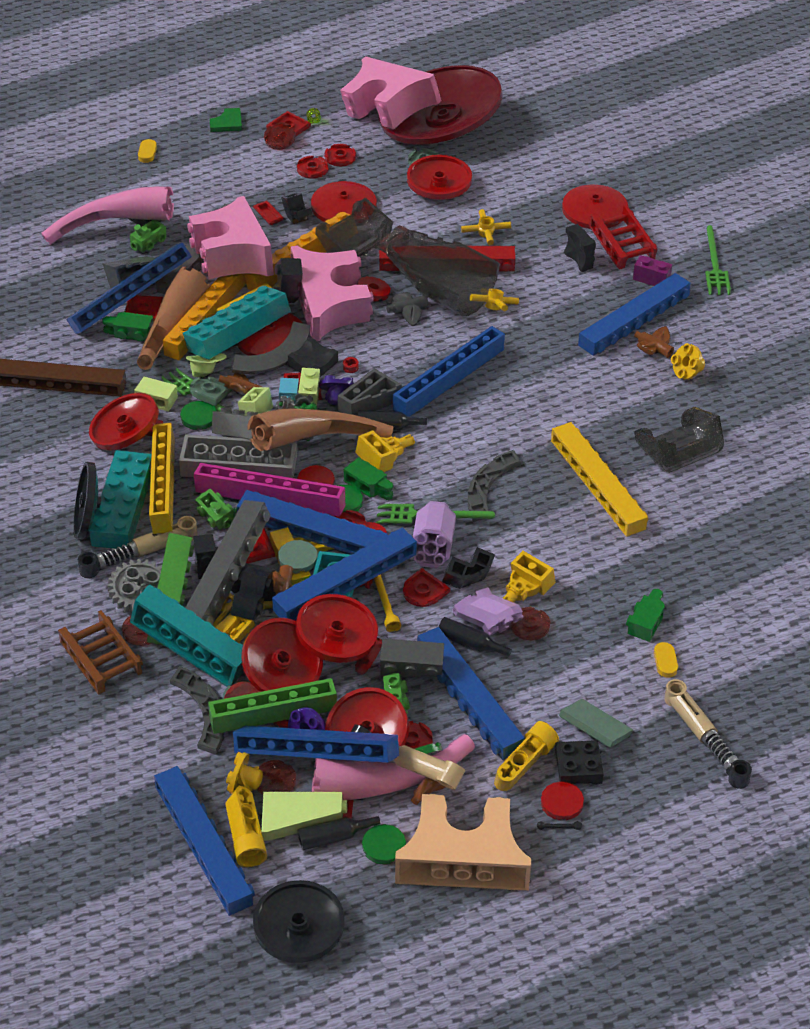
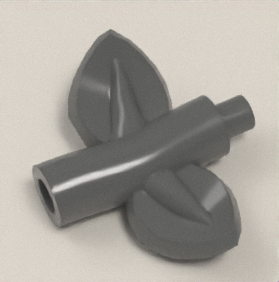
[386,292,428,326]

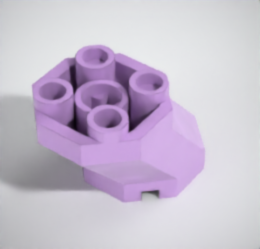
[413,501,456,568]
[452,588,524,636]

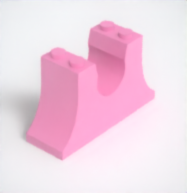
[340,57,442,129]
[187,196,274,279]
[291,246,373,341]

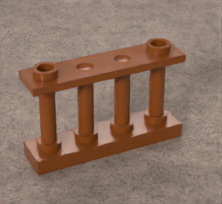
[58,610,143,695]

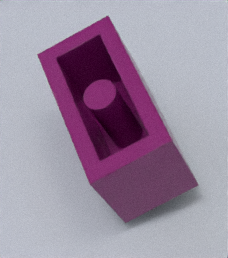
[633,255,673,286]

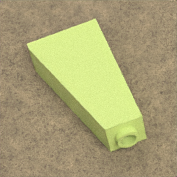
[261,792,347,841]

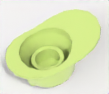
[186,353,227,377]

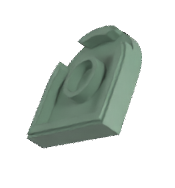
[190,377,232,406]

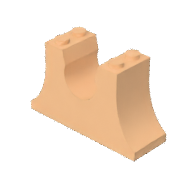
[395,794,531,891]

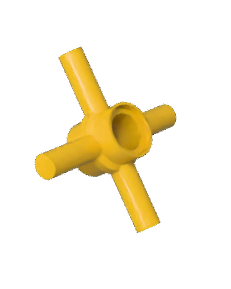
[461,209,511,245]
[470,287,519,311]

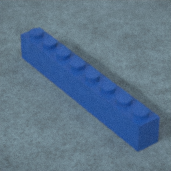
[66,242,192,334]
[578,273,691,356]
[393,326,505,417]
[237,490,388,554]
[272,527,417,621]
[417,627,525,760]
[233,726,399,763]
[154,766,255,916]

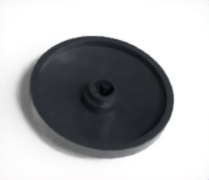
[73,462,101,539]
[253,880,344,963]

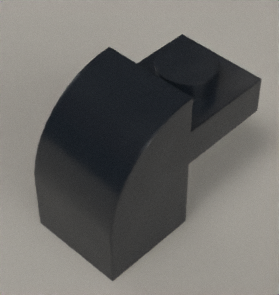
[281,193,312,224]

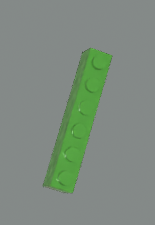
[147,533,194,646]
[208,678,337,734]

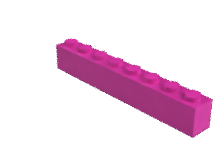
[194,463,346,517]

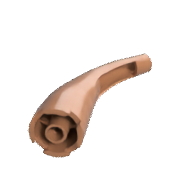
[137,266,210,370]
[248,409,393,451]

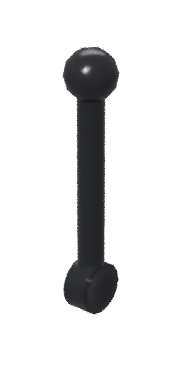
[537,821,582,830]

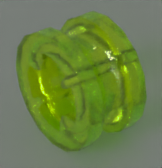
[306,108,321,123]

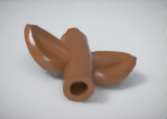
[634,326,674,358]
[218,373,262,395]
[272,565,294,595]
[411,777,446,805]

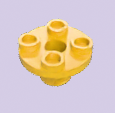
[671,343,705,380]
[226,752,263,794]

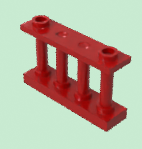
[589,204,658,269]

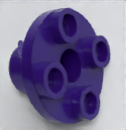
[319,375,354,406]
[288,707,326,730]

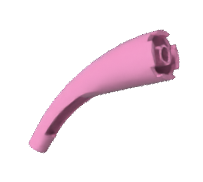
[41,186,174,245]
[312,734,475,800]

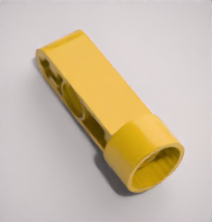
[494,721,559,791]
[225,786,267,867]

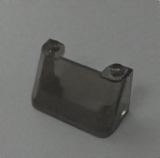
[315,198,393,260]
[634,407,724,473]

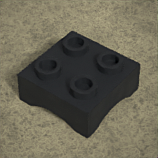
[564,224,596,272]
[288,337,338,377]
[555,740,604,784]

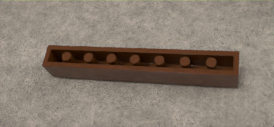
[0,358,127,397]

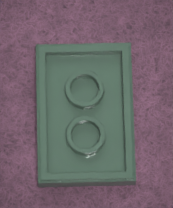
[559,699,633,748]

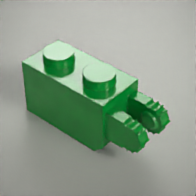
[102,312,154,341]
[343,457,394,500]
[626,589,665,642]

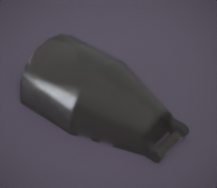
[375,225,500,316]

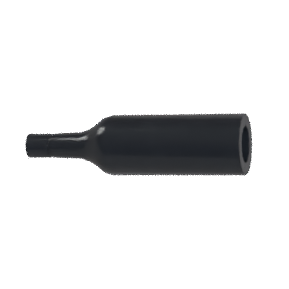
[358,411,427,430]
[439,617,512,657]
[297,816,380,851]

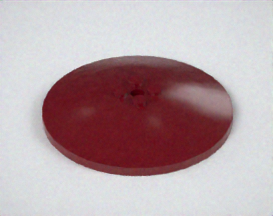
[379,65,503,144]

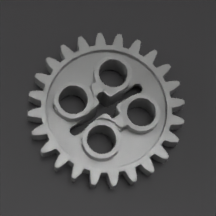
[108,559,162,613]

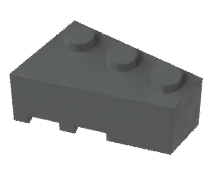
[102,256,155,289]
[338,368,402,416]
[212,408,258,439]
[380,638,444,679]

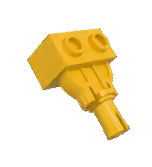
[355,431,415,472]
[503,551,556,603]

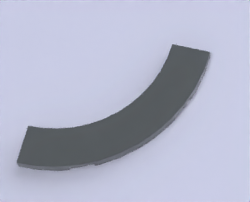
[232,322,310,374]
[467,450,521,522]
[170,666,225,755]

